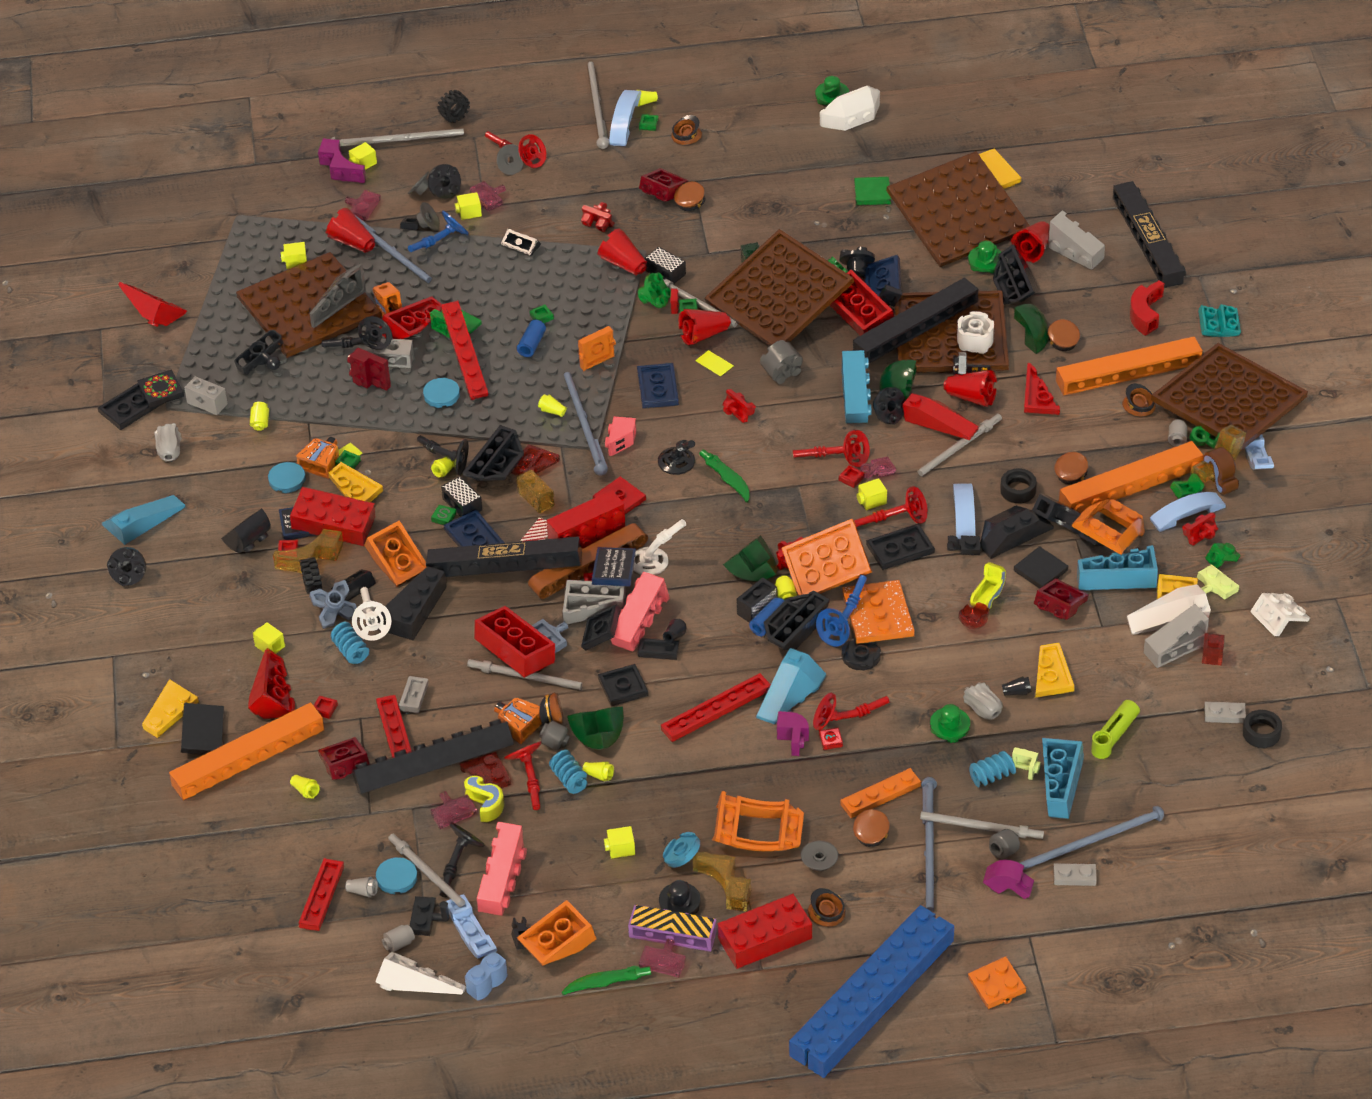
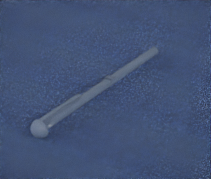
[355,215,432,283]
[564,372,608,476]
[921,777,937,912]
[1020,806,1164,870]

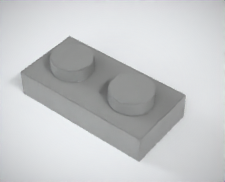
[399,676,429,713]
[1204,702,1246,723]
[1053,864,1096,886]

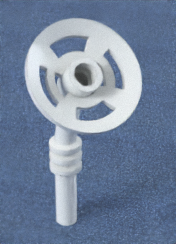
[633,519,686,575]
[352,587,391,641]

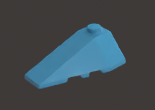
[102,495,185,545]
[756,648,826,724]

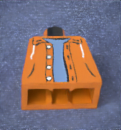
[373,282,402,317]
[296,437,339,479]
[494,698,542,744]

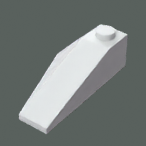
[1127,585,1211,635]
[376,952,466,994]

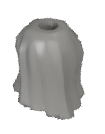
[154,423,182,462]
[963,682,1003,720]

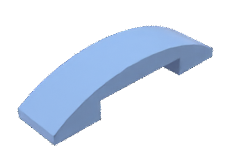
[609,90,641,146]
[1245,434,1274,470]
[953,484,976,539]
[1150,492,1226,532]
[446,894,497,958]

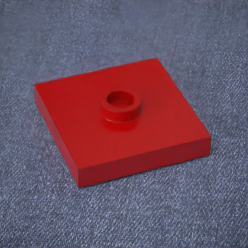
[593,476,646,514]

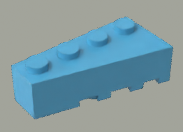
[841,350,872,424]
[1077,545,1158,590]
[1042,738,1084,819]

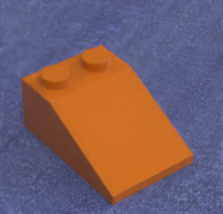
[364,520,426,587]
[517,900,596,966]

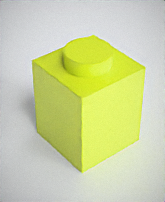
[349,142,377,170]
[455,192,482,220]
[281,242,307,269]
[857,478,887,511]
[253,622,285,653]
[604,826,635,859]

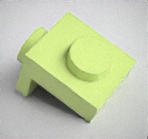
[1012,747,1041,780]

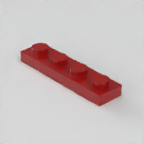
[376,695,411,757]
[298,858,344,931]

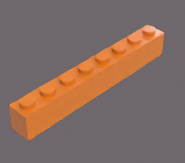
[1056,337,1203,396]
[1059,441,1204,513]
[169,702,324,800]

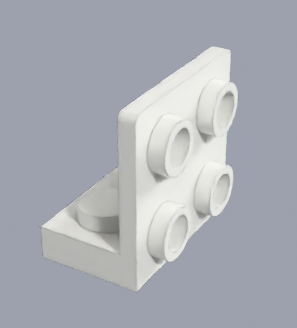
[1250,593,1310,636]

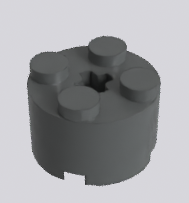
[760,340,803,384]

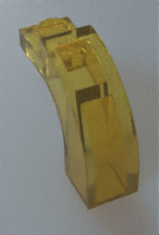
[1190,424,1246,482]

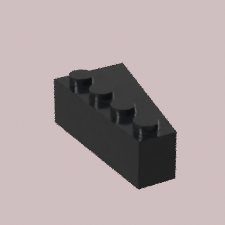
[377,566,446,640]

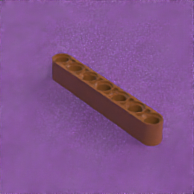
[528,523,648,599]

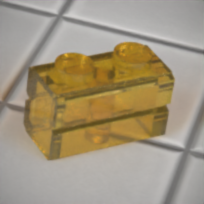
[516,470,555,513]

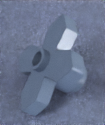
[309,580,357,629]

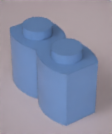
[465,952,507,1001]

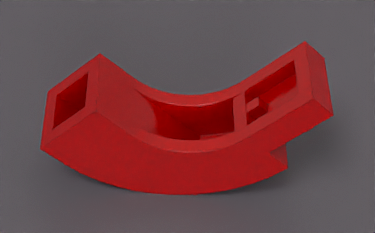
[1130,280,1164,336]

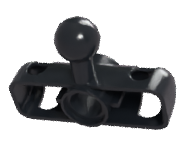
[234,330,283,375]

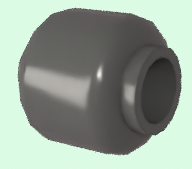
[539,721,570,750]
[989,829,1020,859]

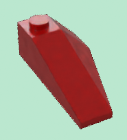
[118,282,187,327]
[380,296,442,339]
[903,393,979,440]
[248,648,295,719]

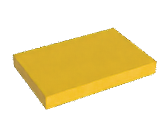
[979,149,1021,189]

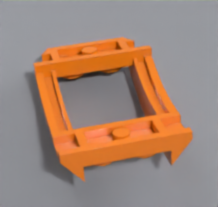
[1072,499,1145,555]
[712,791,804,851]

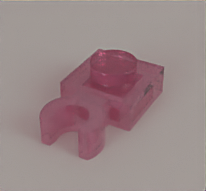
[860,456,896,479]

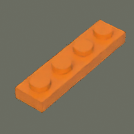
[840,768,921,818]

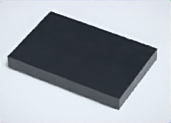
[98,383,164,430]
[866,523,935,570]
[181,703,224,755]

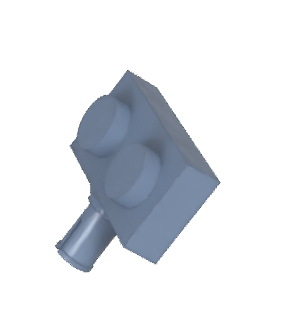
[532,619,568,653]

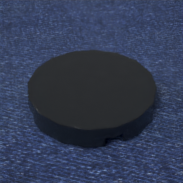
[842,638,881,671]

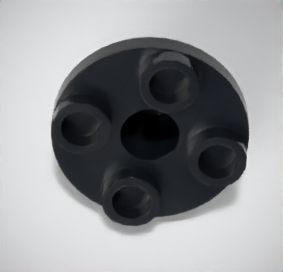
[428,164,461,199]
[839,247,875,278]
[873,387,906,424]
[107,547,146,586]
[659,880,701,915]

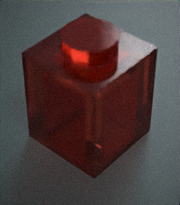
[1202,633,1225,666]

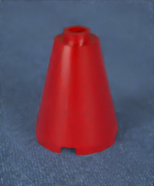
[326,208,375,253]
[1011,221,1050,263]
[598,229,647,275]
[678,309,731,345]
[944,370,997,407]

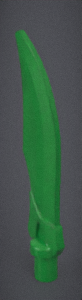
[699,449,750,502]
[562,965,651,995]

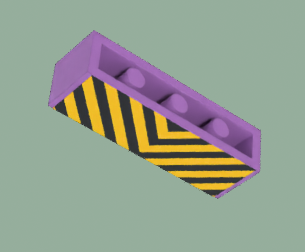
[628,905,717,952]

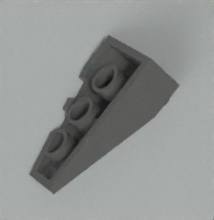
[310,263,366,328]

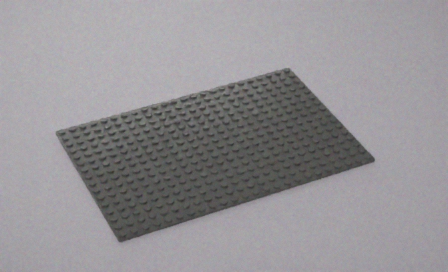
[166,215,646,450]

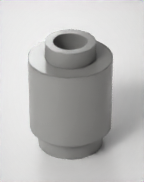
[1168,420,1188,447]
[382,925,415,952]

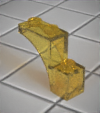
[273,529,343,573]
[693,852,751,912]

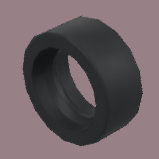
[1000,468,1037,503]
[1243,709,1282,748]

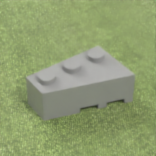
[1048,210,1105,270]
[563,580,626,625]
[1144,604,1209,668]

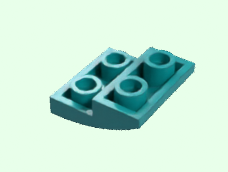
[1198,304,1241,337]

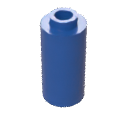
[517,320,546,357]
[749,597,784,636]

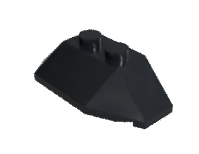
[993,244,1039,304]
[463,425,524,482]
[980,505,1054,559]
[763,591,830,650]

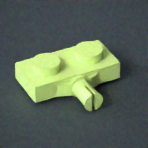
[1197,565,1239,599]

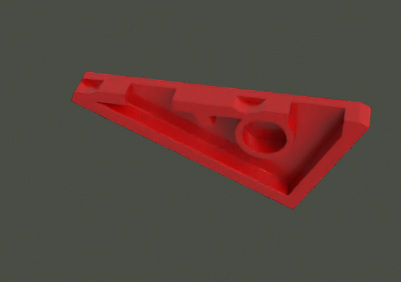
[1024,363,1060,415]

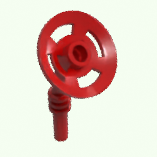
[485,131,546,168]
[793,430,870,467]
[854,486,928,527]
[813,693,890,730]
[504,741,542,810]

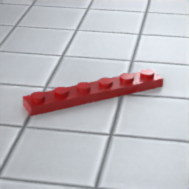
[441,301,488,400]
[661,673,771,742]

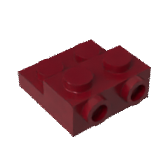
[639,168,689,201]
[347,347,391,391]
[1034,578,1089,620]
[318,737,370,780]

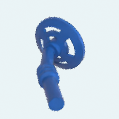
[408,210,469,252]
[816,575,867,647]

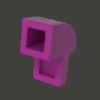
[777,711,809,756]
[983,860,1034,899]

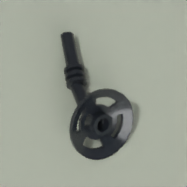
[322,316,392,350]
[417,435,469,476]
[658,440,695,475]
[439,822,485,898]

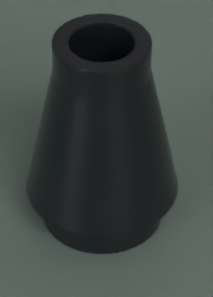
[663,619,687,642]
[1002,676,1032,696]

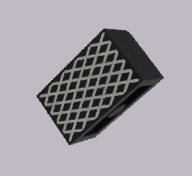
[645,247,686,285]
[441,476,482,517]
[736,578,777,623]

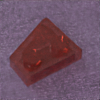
[511,444,560,479]
[460,752,511,788]

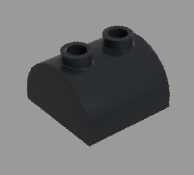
[221,508,271,553]

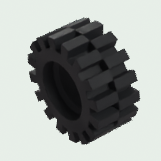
[437,90,470,123]
[300,557,323,594]

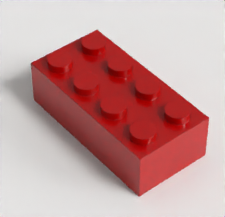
[830,270,894,336]
[290,487,376,546]
[546,490,626,549]
[474,606,555,678]
[717,893,812,969]

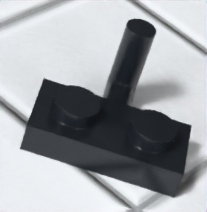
[409,896,450,936]

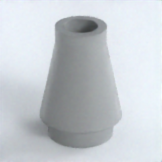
[346,877,378,897]

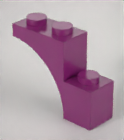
[318,138,366,183]

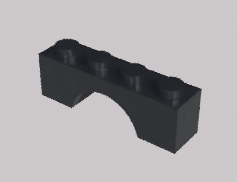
[1032,494,1104,546]

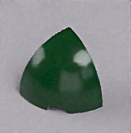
[1014,304,1049,354]
[879,360,916,400]
[723,535,777,581]
[567,706,624,749]

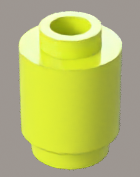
[249,402,269,431]
[775,576,797,601]

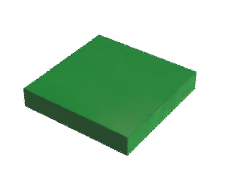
[854,177,891,205]

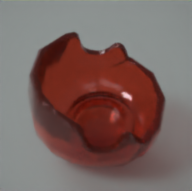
[958,602,990,629]

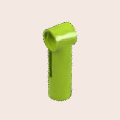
[1091,700,1140,759]

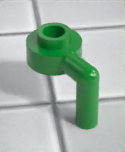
[1189,426,1225,449]

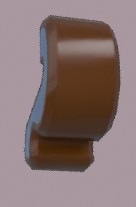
[1203,447,1239,495]

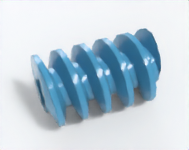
[331,622,369,664]
[549,750,587,794]
[969,751,1016,788]

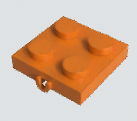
[578,326,616,371]
[968,956,1026,1009]

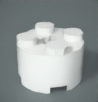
[957,312,994,354]

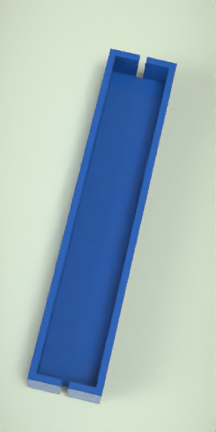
[789,905,954,1078]

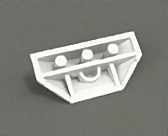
[820,86,880,131]

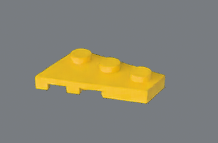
[328,462,383,502]
[1035,643,1074,698]
[142,679,199,738]

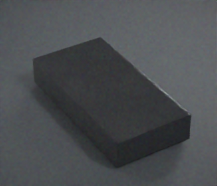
[638,638,679,660]

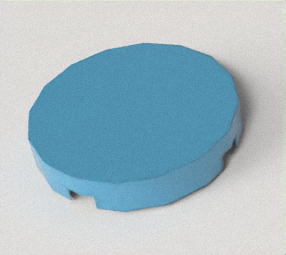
[423,378,460,408]
[268,462,306,493]
[663,832,700,868]
[376,857,417,894]

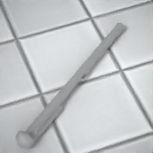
[587,62,610,149]
[331,128,464,146]

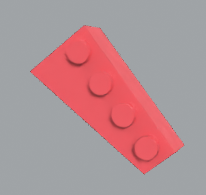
[611,572,670,652]
[477,822,527,916]

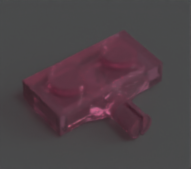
[470,181,506,211]
[345,190,381,221]
[431,791,477,829]
[639,939,686,978]

